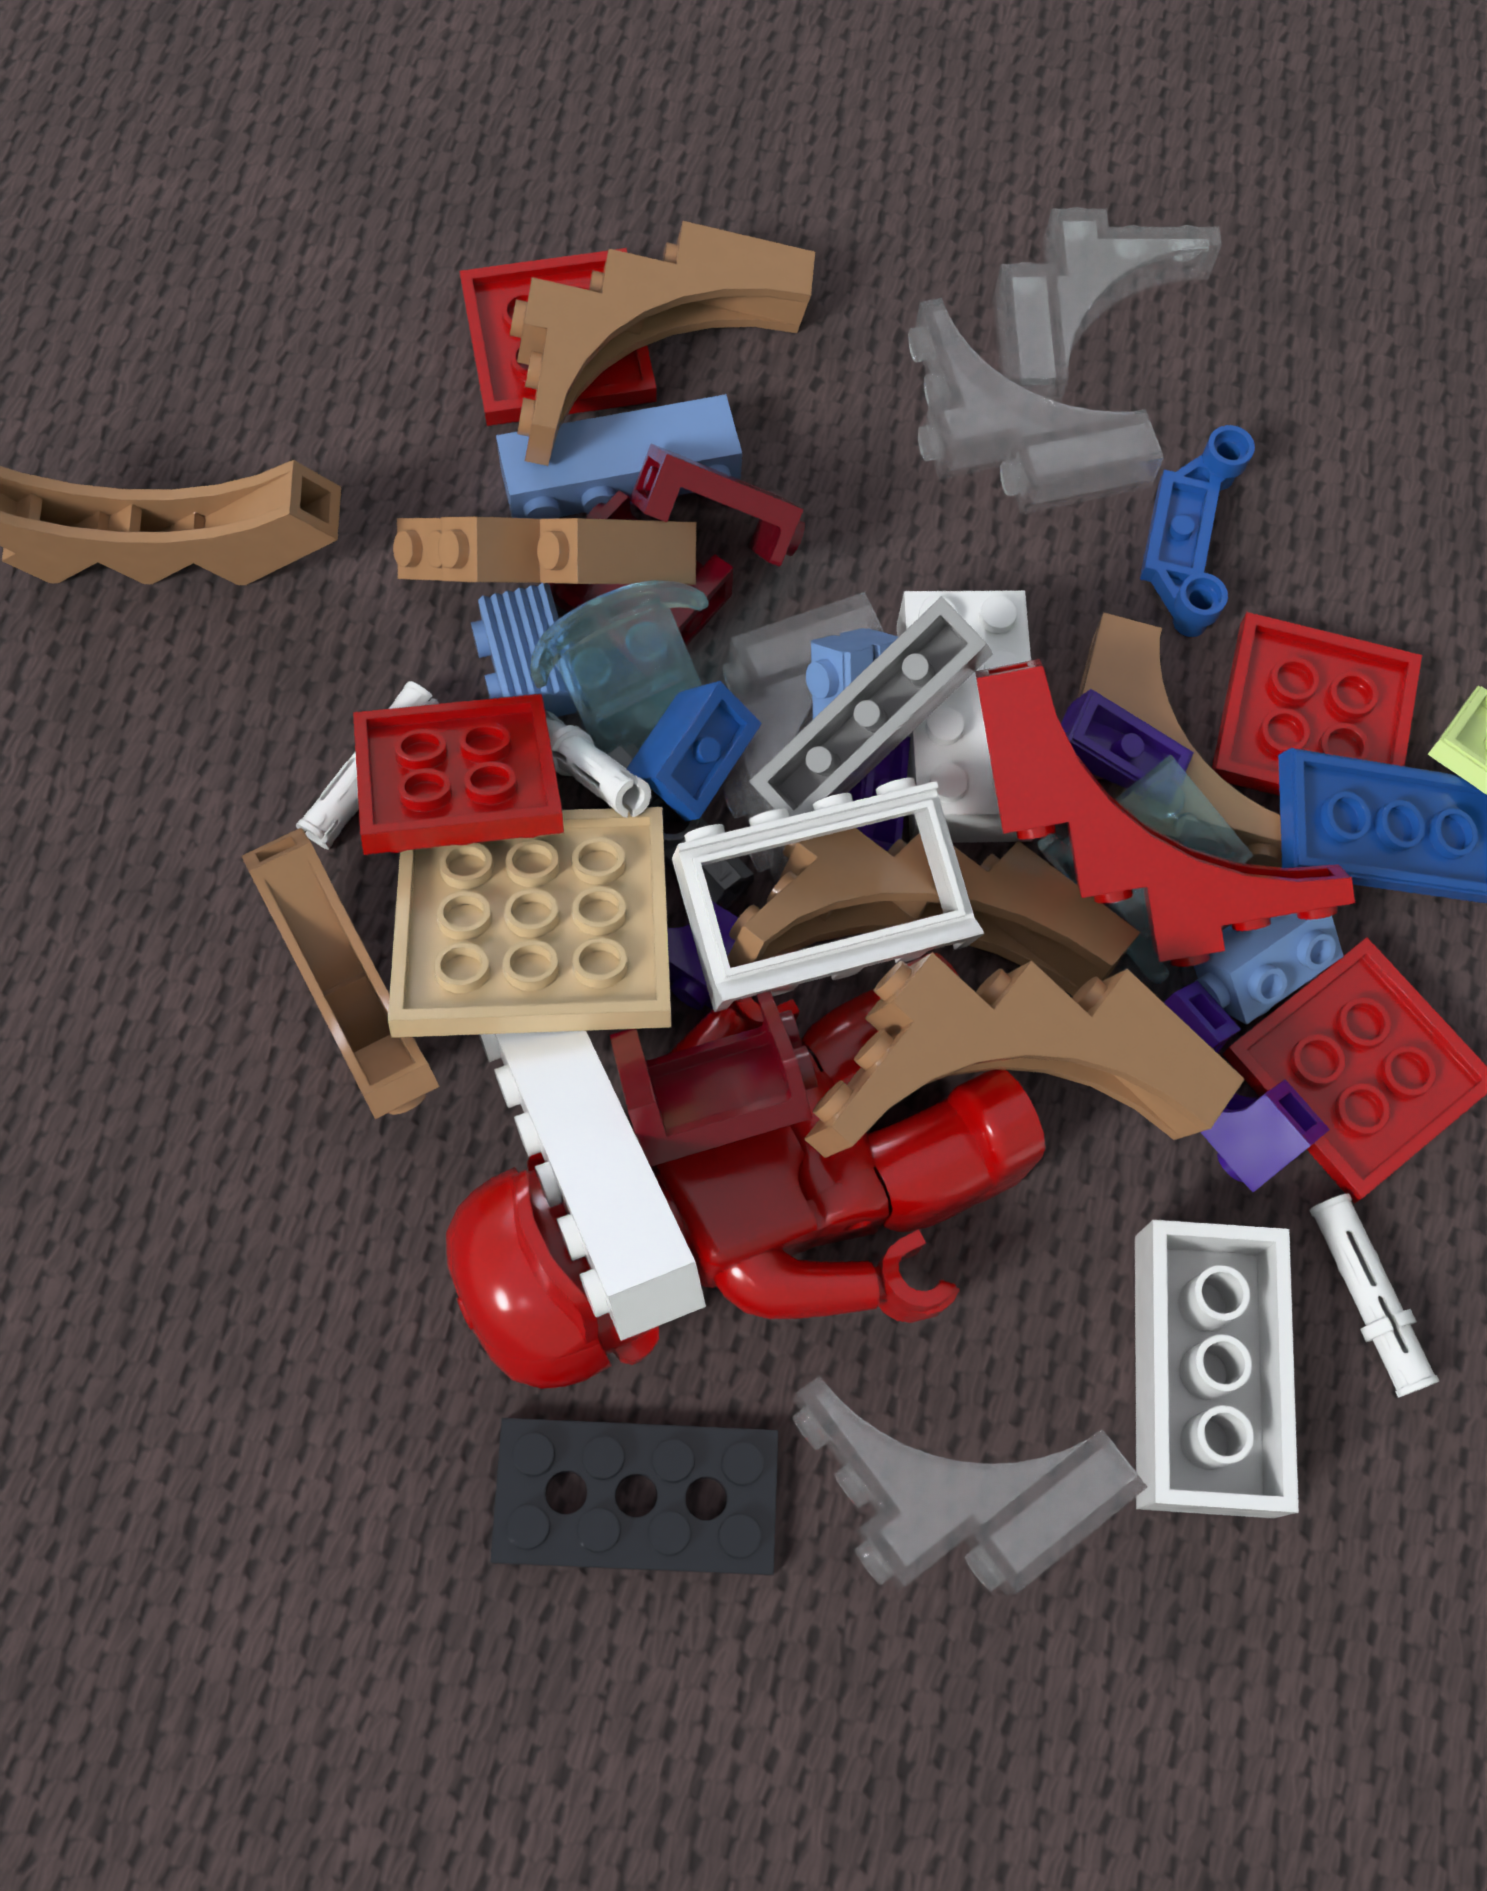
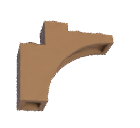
[393,517,696,585]
[1077,612,1282,868]
[241,828,440,1119]

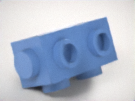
[1194,913,1344,1024]

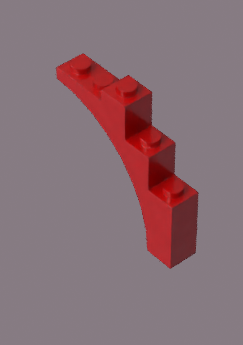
[975,659,1355,967]

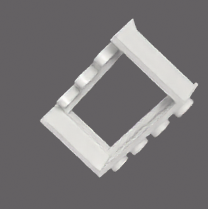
[672,778,985,1012]

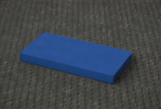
[1278,748,1487,903]

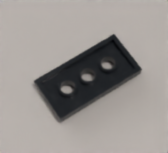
[490,1418,778,1576]

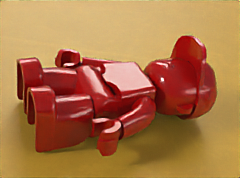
[446,952,1045,1389]

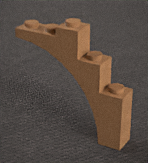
[510,221,815,466]
[0,460,341,585]
[727,828,1141,996]
[804,952,1244,1158]

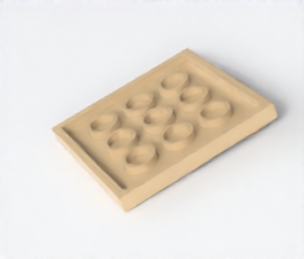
[388,807,671,1038]

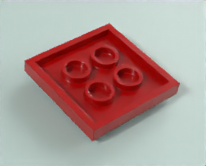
[459,248,657,426]
[1212,612,1422,796]
[353,694,564,855]
[1222,937,1487,1204]

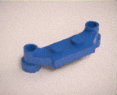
[1140,425,1255,637]

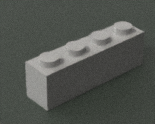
[749,596,993,817]

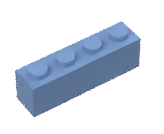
[496,394,742,519]

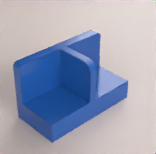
[626,681,762,821]

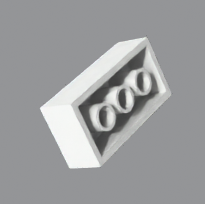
[897,591,1033,843]
[1135,1220,1299,1518]

